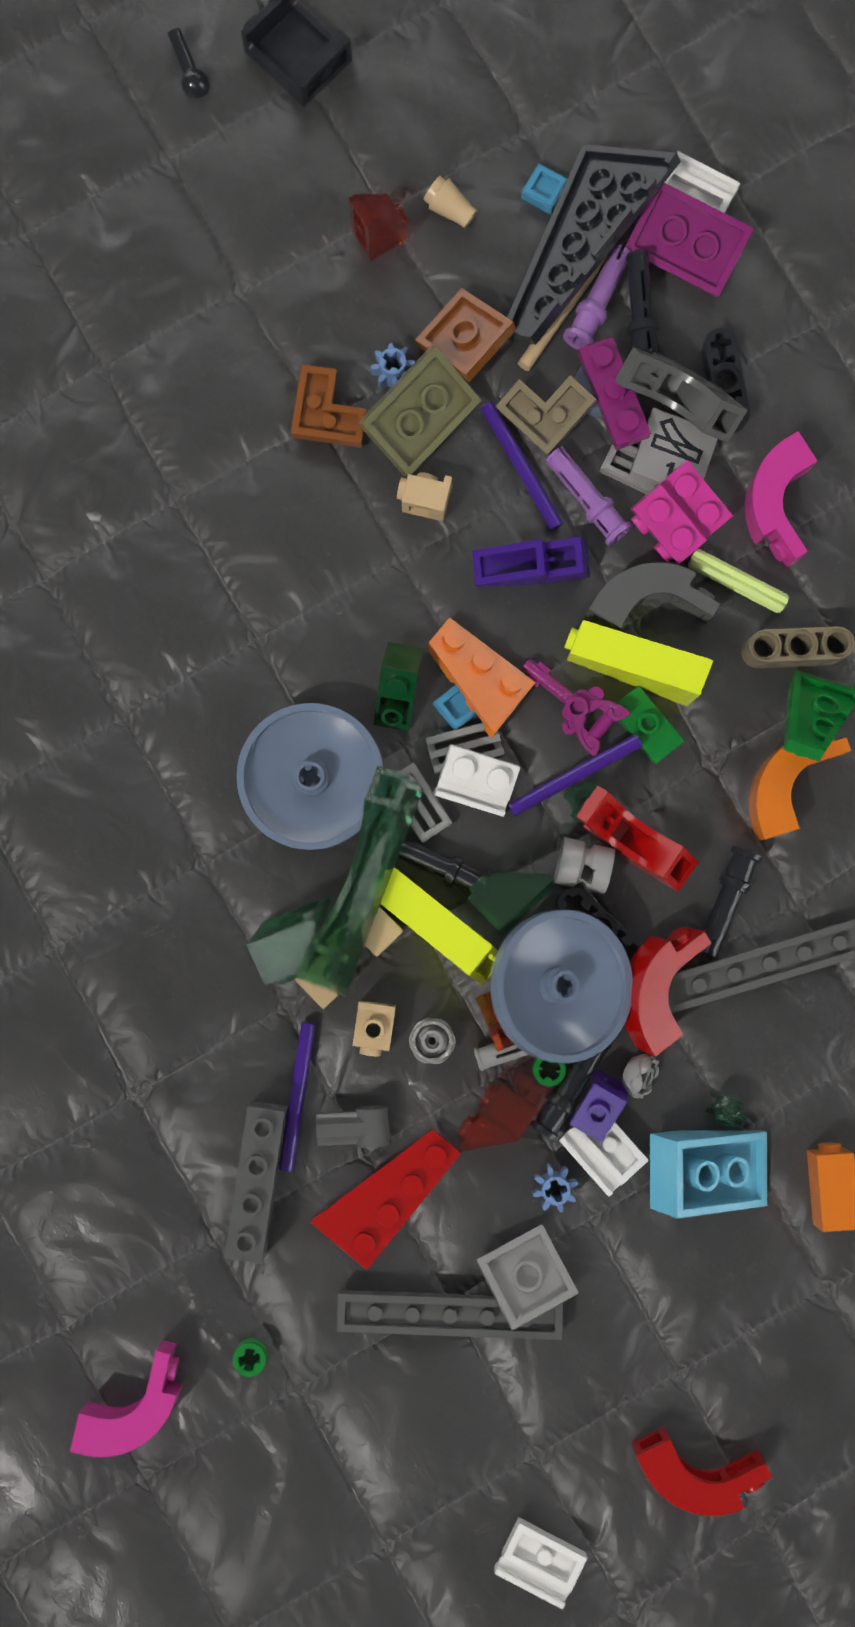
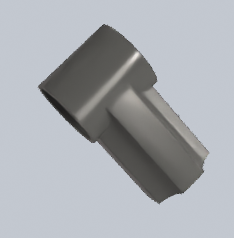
[316,1106,390,1148]

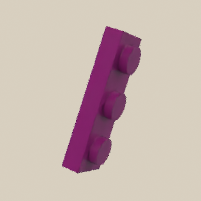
[578,337,651,450]

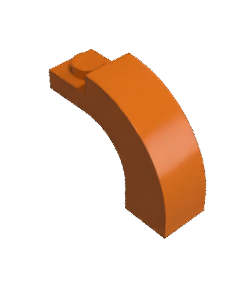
[749,737,851,842]

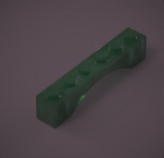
[296,765,423,997]

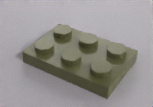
[357,346,482,477]

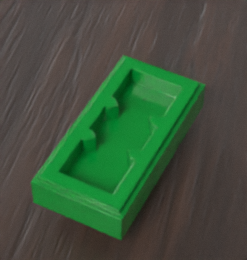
[617,685,684,765]

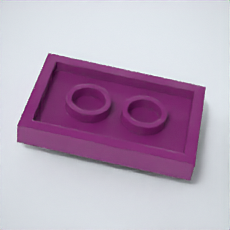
[625,183,754,298]

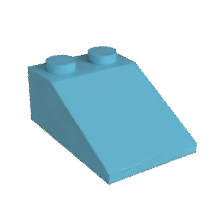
[650,1130,767,1218]

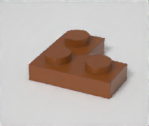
[291,364,367,448]

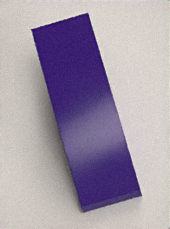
[472,537,590,587]

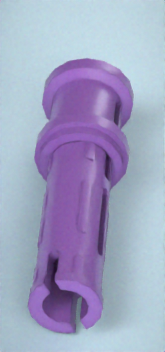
[563,244,631,350]
[545,446,634,547]

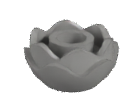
[409,1018,456,1064]
[622,1054,659,1099]

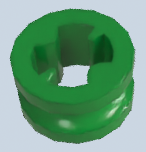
[532,1058,566,1087]
[232,1337,268,1377]

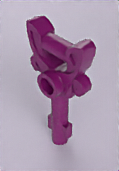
[522,658,631,756]

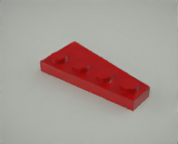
[310,1128,461,1270]

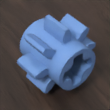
[371,343,415,388]
[532,1164,578,1213]

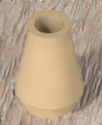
[423,176,477,228]

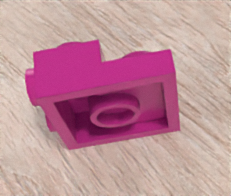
[630,460,733,565]

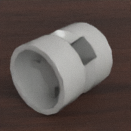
[554,837,615,895]

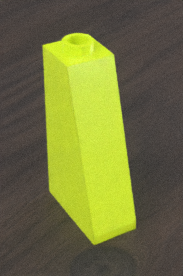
[564,620,713,706]
[369,865,498,986]

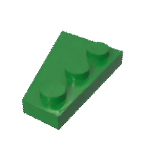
[783,669,855,762]

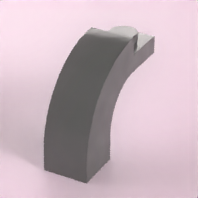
[615,347,748,442]
[585,562,720,631]

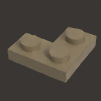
[495,375,597,456]

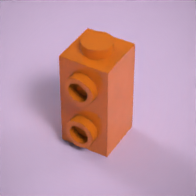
[807,1142,855,1232]

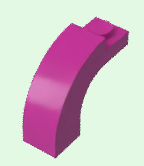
[745,431,817,568]
[70,1340,183,1457]

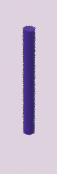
[481,401,563,531]
[508,734,642,816]
[279,1022,316,1172]

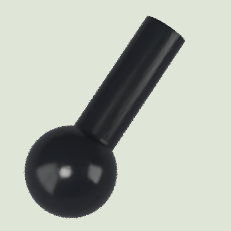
[168,28,209,98]

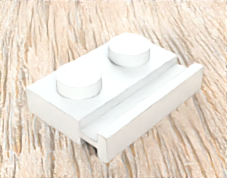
[665,151,740,213]
[434,744,520,817]
[559,1123,649,1197]
[494,1517,587,1609]

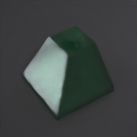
[467,872,554,938]
[246,896,331,985]

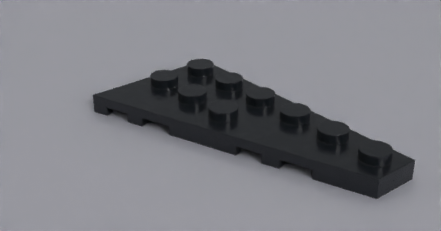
[507,144,681,345]

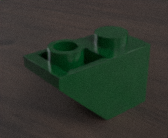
[373,642,424,731]

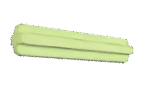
[688,549,789,613]

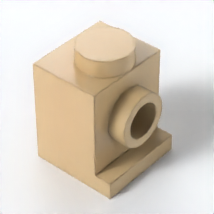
[397,473,452,521]
[352,1000,396,1057]

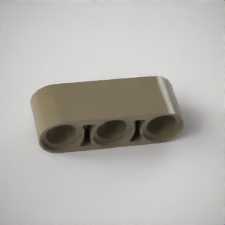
[741,626,855,668]

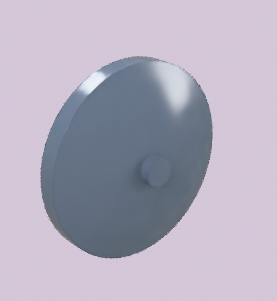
[236,703,384,850]
[490,910,633,1063]

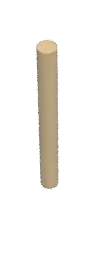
[518,255,608,371]

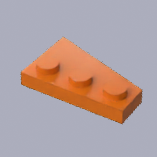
[426,617,535,739]

